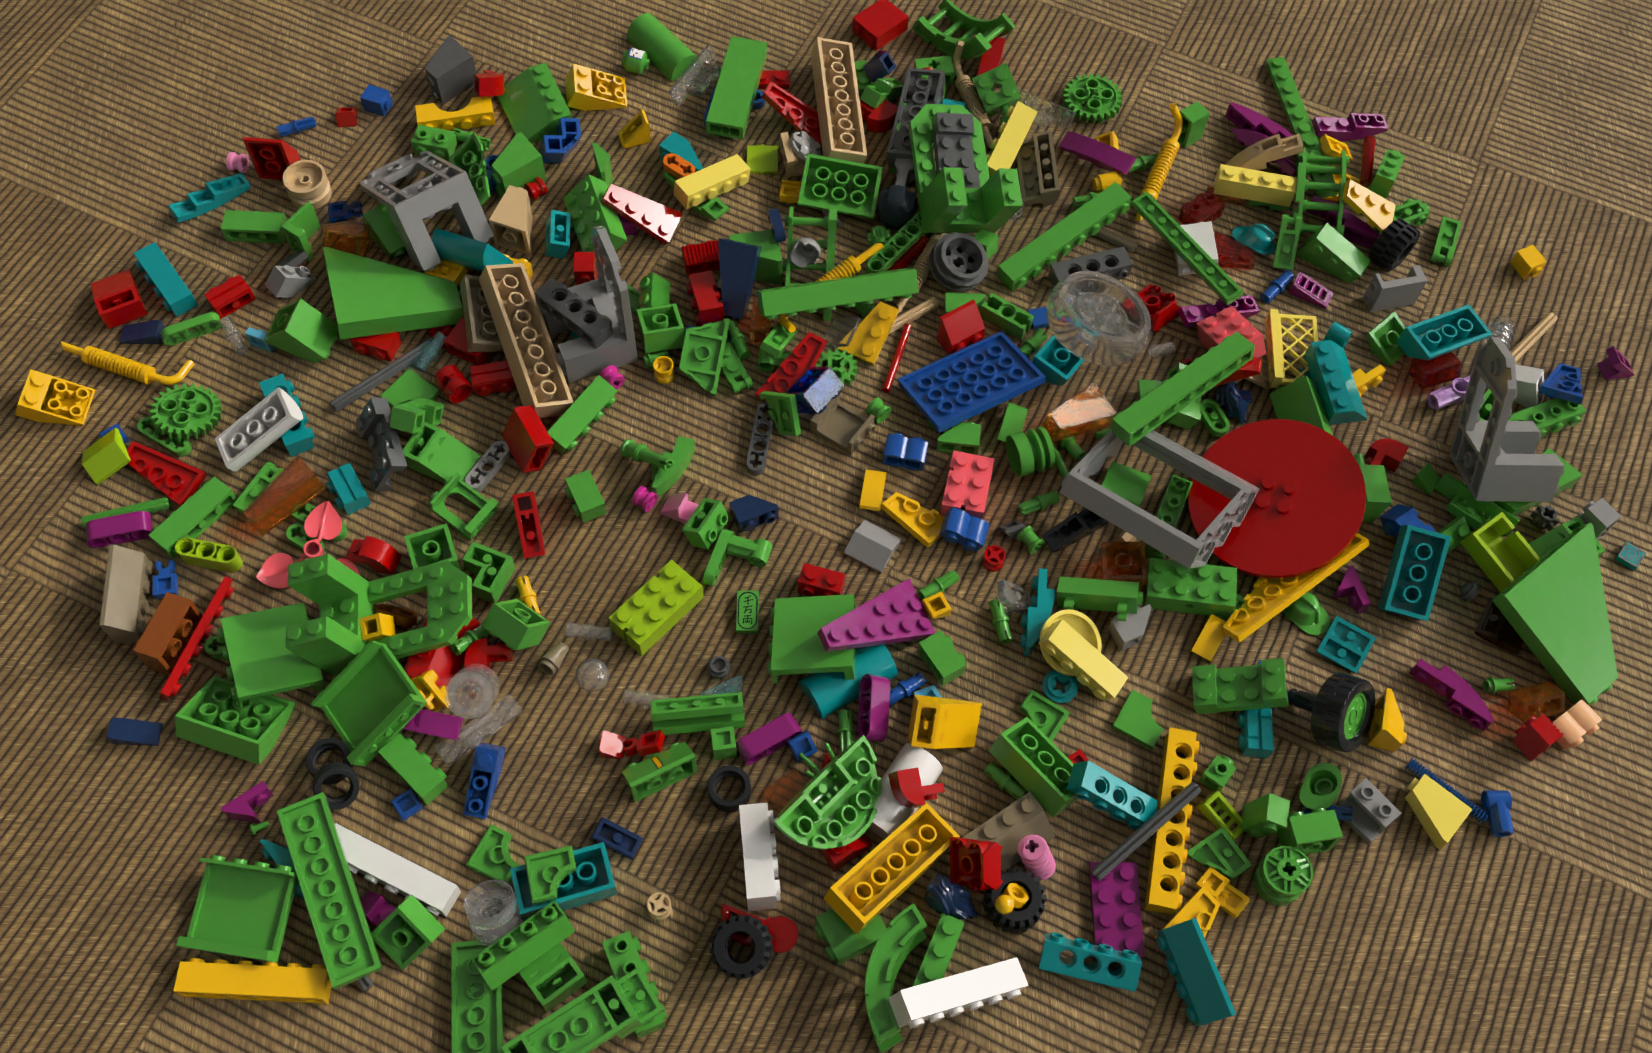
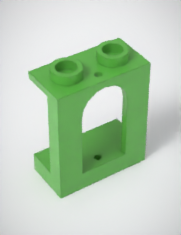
[429,472,498,541]

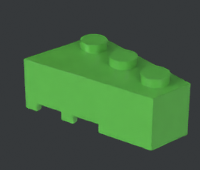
[1296,223,1371,284]

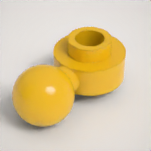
[995,883,1029,915]

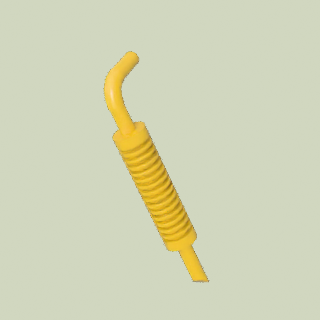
[1135,103,1183,221]
[779,243,884,333]
[61,341,195,385]

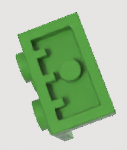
[281,201,321,262]

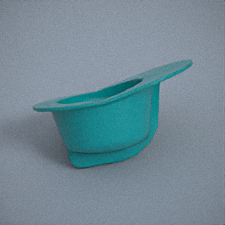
[1232,224,1276,255]

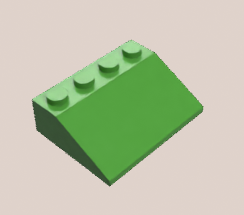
[497,62,572,144]
[797,153,883,219]
[175,675,296,765]

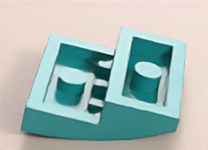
[1316,616,1376,674]

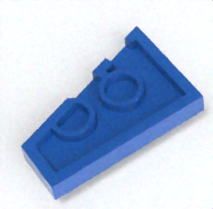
[1539,363,1583,405]

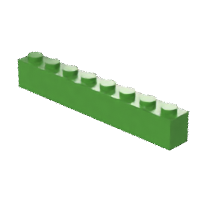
[997,182,1131,292]
[757,268,919,319]
[1112,332,1255,447]

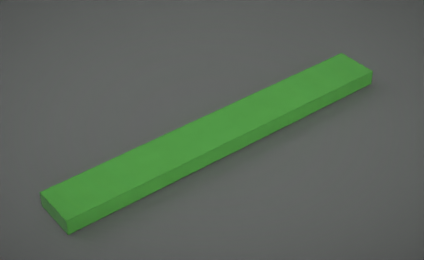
[1131,192,1244,305]

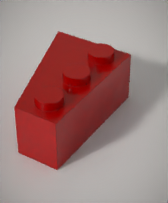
[686,270,724,327]

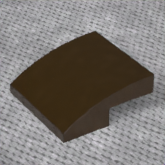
[1475,597,1524,655]

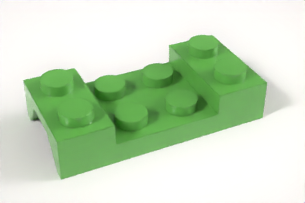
[1192,658,1289,714]

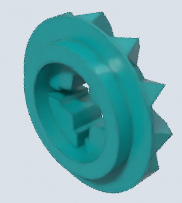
[1042,670,1078,704]

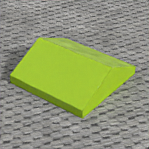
[82,428,131,485]

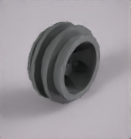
[929,232,989,292]

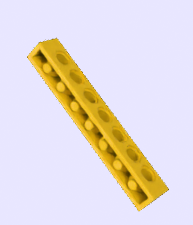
[1144,727,1199,916]

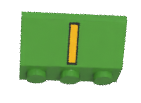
[621,742,698,802]

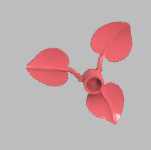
[256,501,360,589]

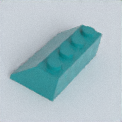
[1396,304,1493,360]
[1304,340,1367,425]
[1156,918,1236,1026]

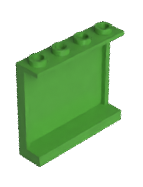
[767,594,856,683]
[217,602,323,708]
[311,641,427,766]
[176,855,298,963]

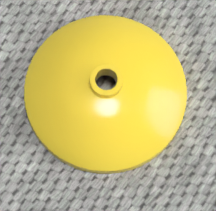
[1040,610,1102,676]

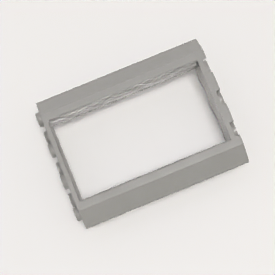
[1059,429,1260,569]

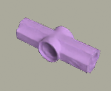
[1427,375,1488,410]

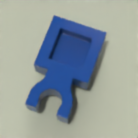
[153,560,178,599]

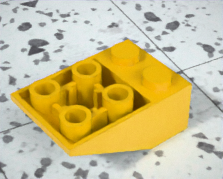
[565,64,627,111]
[15,369,96,426]
[907,694,982,749]

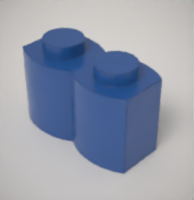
[882,433,928,471]
[939,507,989,551]

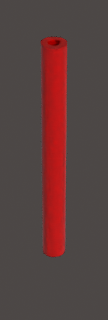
[882,324,912,393]

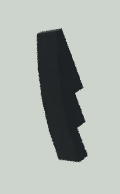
[1042,508,1110,553]

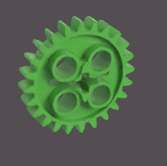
[1062,73,1123,124]
[150,383,222,440]

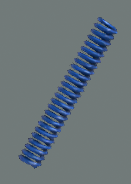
[1406,757,1489,825]

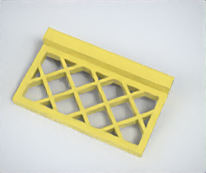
[1265,309,1318,389]

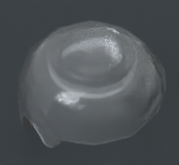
[575,658,609,692]

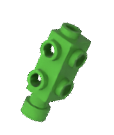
[1374,198,1430,233]

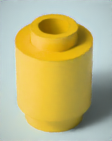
[1092,171,1122,193]

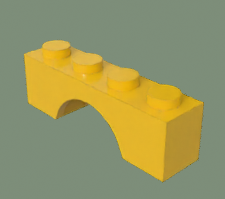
[415,96,496,131]

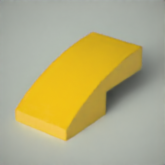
[859,469,887,511]
[1191,614,1226,662]
[1196,867,1250,919]

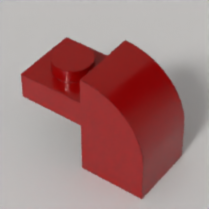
[474,70,505,97]
[860,99,898,133]
[1364,438,1409,472]
[345,536,402,574]
[464,638,513,681]
[888,768,945,808]

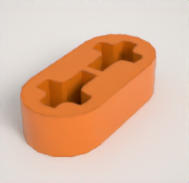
[663,153,696,179]

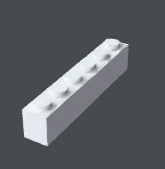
[335,823,461,917]
[888,957,1028,1029]

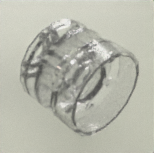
[445,663,500,719]
[463,879,523,947]

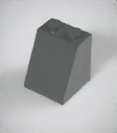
[425,36,477,104]

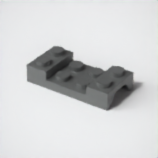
[931,112,980,188]
[355,397,407,491]

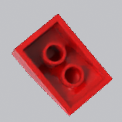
[243,137,301,180]

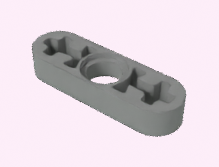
[465,441,511,493]

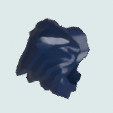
[1215,381,1253,424]
[924,874,978,920]

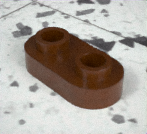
[374,604,418,628]

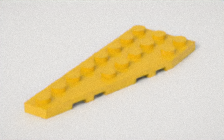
[1223,533,1369,643]

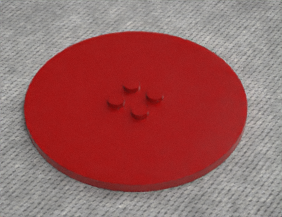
[1188,419,1366,579]

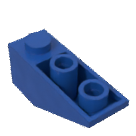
[463,743,506,819]

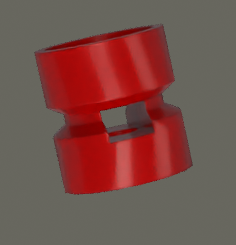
[434,365,473,404]

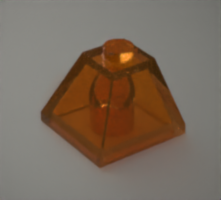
[322,220,370,260]

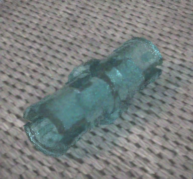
[414,331,446,372]

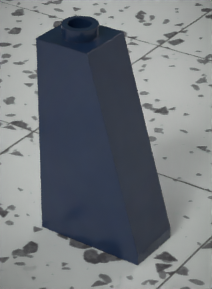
[718,238,761,321]

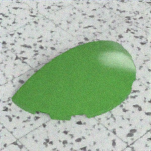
[773,735,882,850]

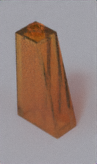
[1042,383,1117,442]
[243,456,326,536]

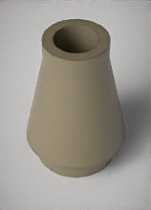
[538,642,569,675]

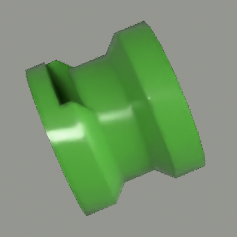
[865,397,891,424]

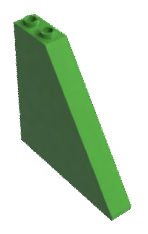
[323,247,464,339]
[1492,522,1618,706]

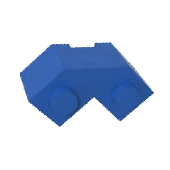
[540,118,581,163]
[1380,504,1435,537]

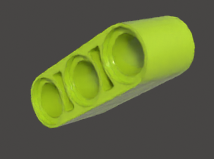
[175,538,243,573]

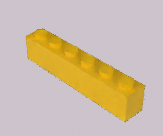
[174,958,332,1004]

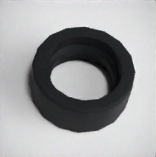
[306,738,353,785]
[312,762,359,810]
[707,765,751,813]

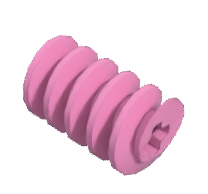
[1017,835,1056,880]

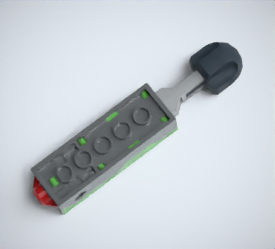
[877,67,946,230]

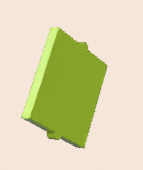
[747,144,778,175]

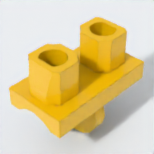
[411,670,452,712]

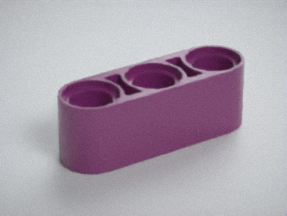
[86,511,152,548]
[858,674,890,742]
[736,713,803,765]

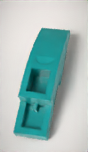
[1020,568,1055,656]

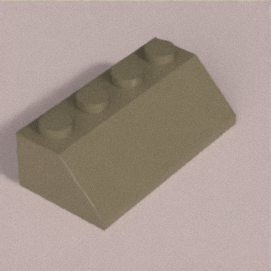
[100,544,153,644]
[962,792,1055,872]

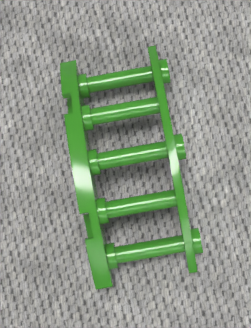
[912,0,1016,59]
[1291,148,1349,236]
[783,207,837,321]
[865,903,928,1053]

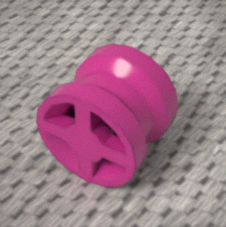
[599,365,625,390]
[632,486,658,512]

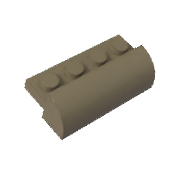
[1017,130,1060,207]

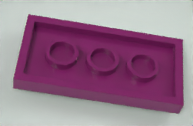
[1089,862,1145,959]

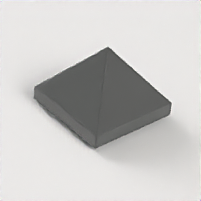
[998,520,1025,540]

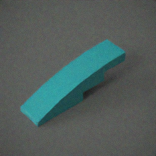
[168,173,251,223]

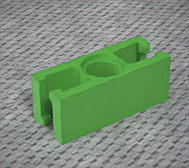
[980,292,1034,341]

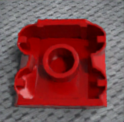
[1124,284,1180,333]
[950,837,1003,892]

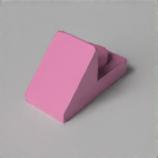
[660,493,698,524]

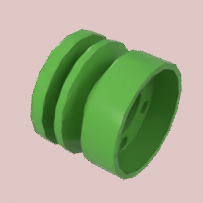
[1006,426,1055,478]
[1253,846,1313,906]

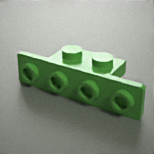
[1435,473,1519,535]

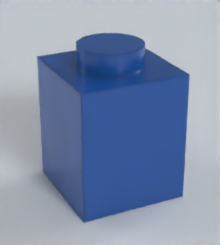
[360,85,393,116]

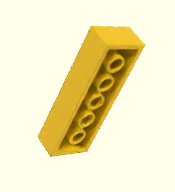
[824,802,960,934]

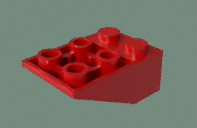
[90,269,148,329]

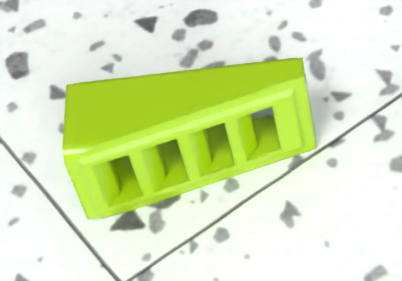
[1196,790,1243,841]

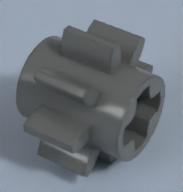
[1530,505,1560,531]

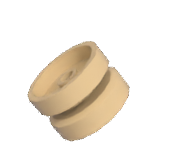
[282,160,332,210]

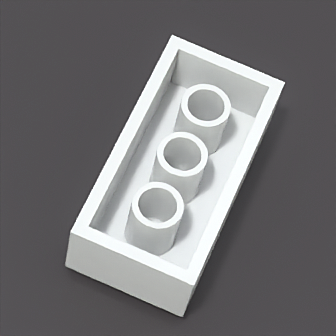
[739,803,781,912]

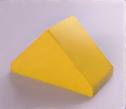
[618,109,651,148]

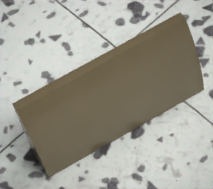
[460,275,503,352]

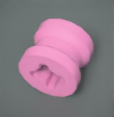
[226,152,249,173]

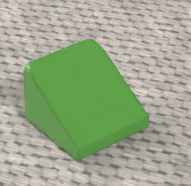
[1412,463,1440,495]

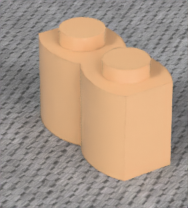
[1553,699,1602,750]

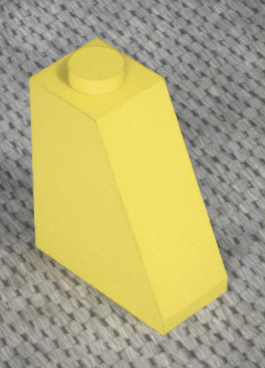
[1405,774,1472,850]

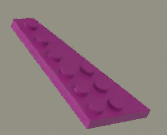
[817,578,935,652]

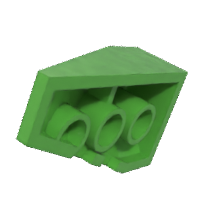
[449,132,490,206]

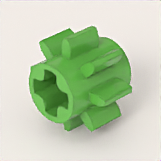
[867,226,891,247]

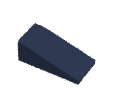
[120,320,165,344]
[107,717,163,746]
[589,817,643,860]

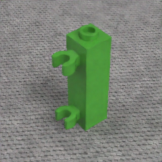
[1057,577,1143,621]

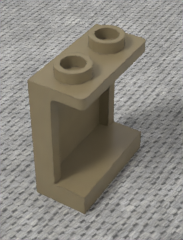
[810,392,876,455]

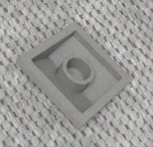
[844,520,902,574]

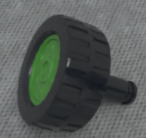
[1287,673,1376,753]

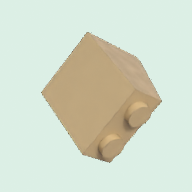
[489,185,533,256]

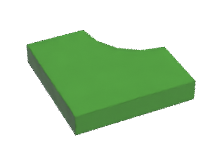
[380,369,440,408]
[1019,689,1070,742]
[1112,690,1163,750]
[466,824,519,888]
[524,845,577,905]

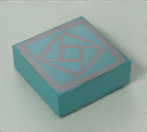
[1614,541,1646,571]

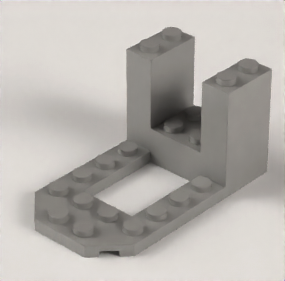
[359,151,494,271]
[539,225,638,383]
[1449,337,1564,502]

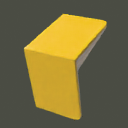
[922,591,952,619]

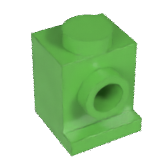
[1199,755,1237,792]

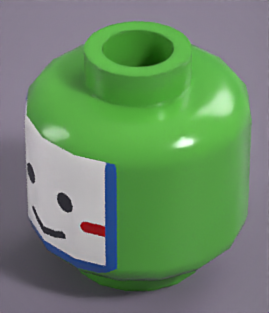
[622,48,650,75]

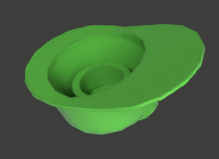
[1283,592,1330,636]
[1299,763,1342,810]

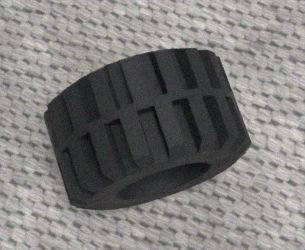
[1369,218,1421,272]
[983,867,1046,934]
[709,915,774,979]

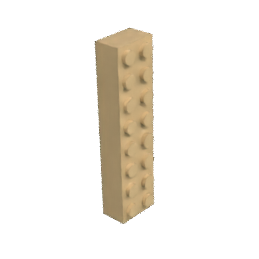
[811,37,867,163]
[479,263,574,418]

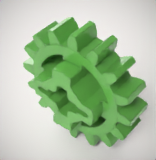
[814,348,858,390]

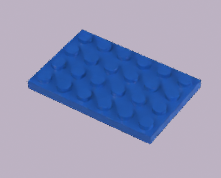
[897,331,1046,433]

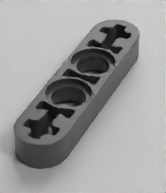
[746,402,774,476]

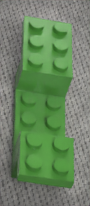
[501,967,665,1053]

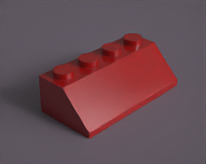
[404,618,480,692]

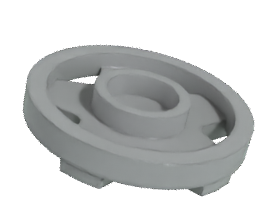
[790,131,821,161]

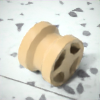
[647,892,672,921]

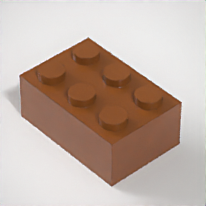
[133,592,203,676]

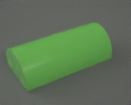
[627,13,700,82]

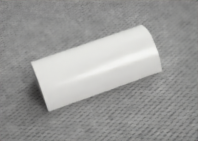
[215,387,303,471]
[868,743,943,839]

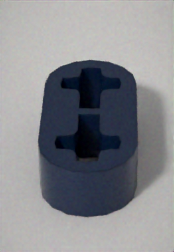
[767,208,786,243]

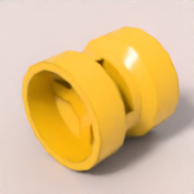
[653,356,675,384]

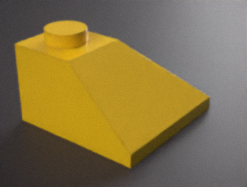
[1368,688,1407,752]

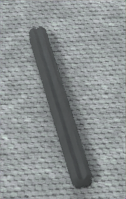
[330,338,438,411]
[1091,782,1201,880]

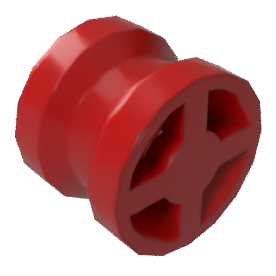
[525,177,548,201]
[982,545,1005,572]

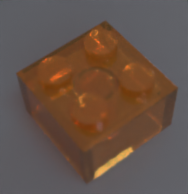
[1098,542,1148,592]

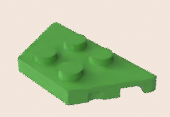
[679,319,730,396]

